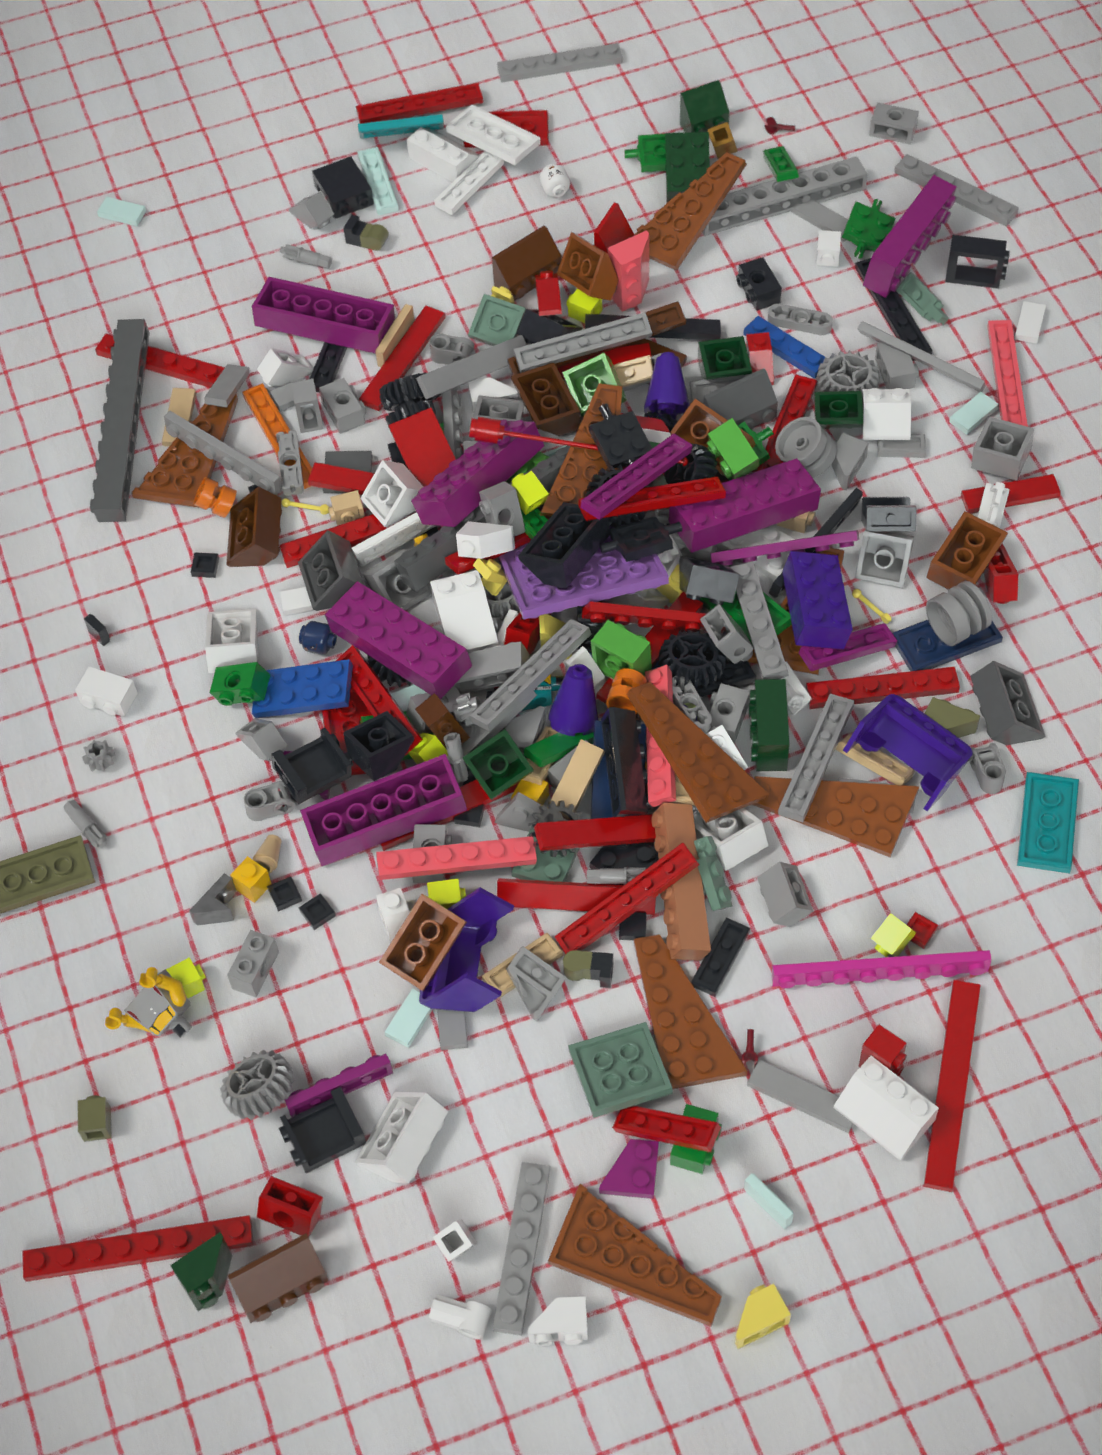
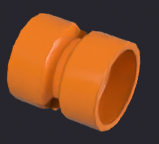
[193,477,237,518]
[606,668,647,714]

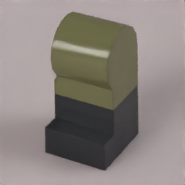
[343,214,389,250]
[563,950,614,988]

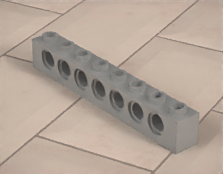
[703,156,867,236]

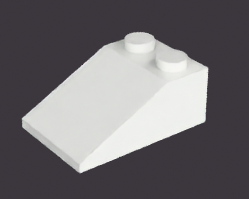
[430,570,499,652]
[205,609,258,673]
[692,806,768,871]

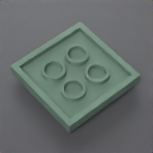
[568,1022,673,1118]

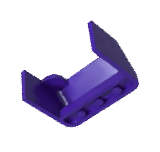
[843,694,973,812]
[419,887,514,1012]

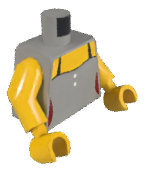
[105,967,192,1038]

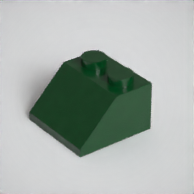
[680,79,729,133]
[698,336,752,380]
[814,391,863,429]
[463,729,534,800]
[170,1232,232,1311]

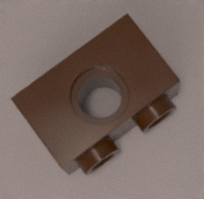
[415,693,470,749]

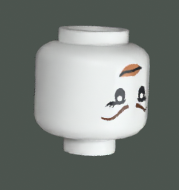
[539,164,570,197]

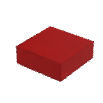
[906,912,938,949]

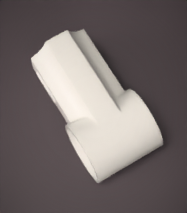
[429,1294,492,1340]

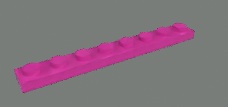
[771,950,992,988]

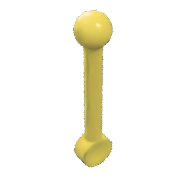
[281,498,329,515]
[852,589,891,624]

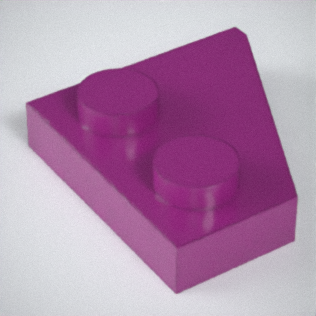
[599,1139,659,1199]

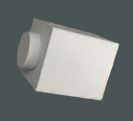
[816,230,841,267]
[433,1219,478,1262]

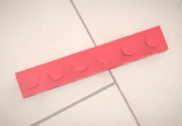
[987,320,1028,427]
[645,665,676,807]
[376,837,537,880]

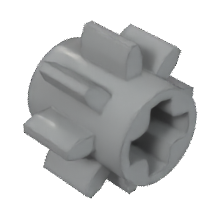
[452,693,481,726]
[82,740,115,771]

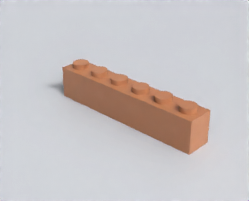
[652,802,711,961]

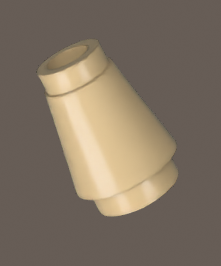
[253,835,282,874]

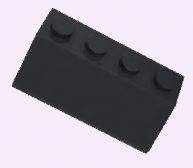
[518,502,610,589]
[601,707,651,817]

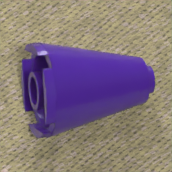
[644,352,690,419]
[548,664,598,736]

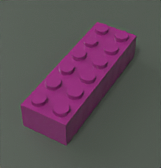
[862,175,957,298]
[252,277,395,354]
[411,419,545,527]
[668,458,821,553]
[325,581,472,700]
[300,754,467,866]

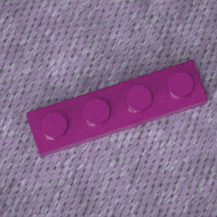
[799,623,897,671]
[284,1053,393,1118]

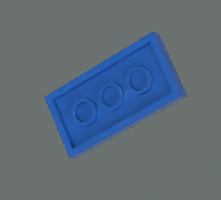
[252,659,353,718]

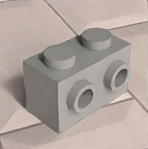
[757,862,813,927]

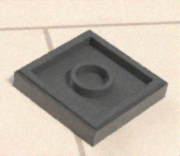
[322,451,373,493]

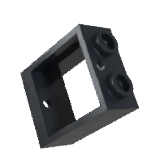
[945,234,1010,289]

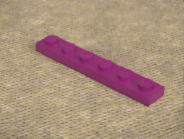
[580,433,693,520]
[711,530,860,565]

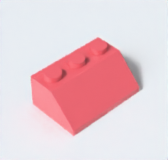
[608,230,649,312]

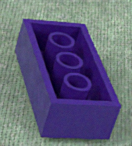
[782,551,853,649]

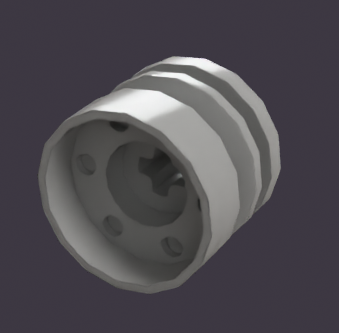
[926,581,992,646]

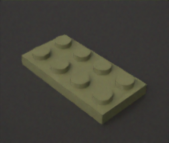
[0,835,95,914]

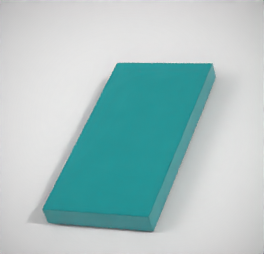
[358,114,444,139]
[1017,772,1079,874]

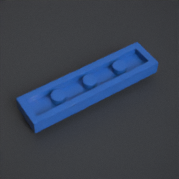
[743,316,826,379]

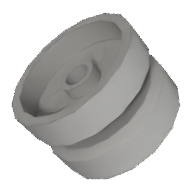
[775,417,837,478]

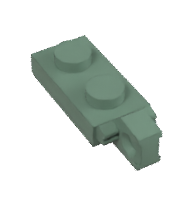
[896,272,950,325]
[694,836,732,911]

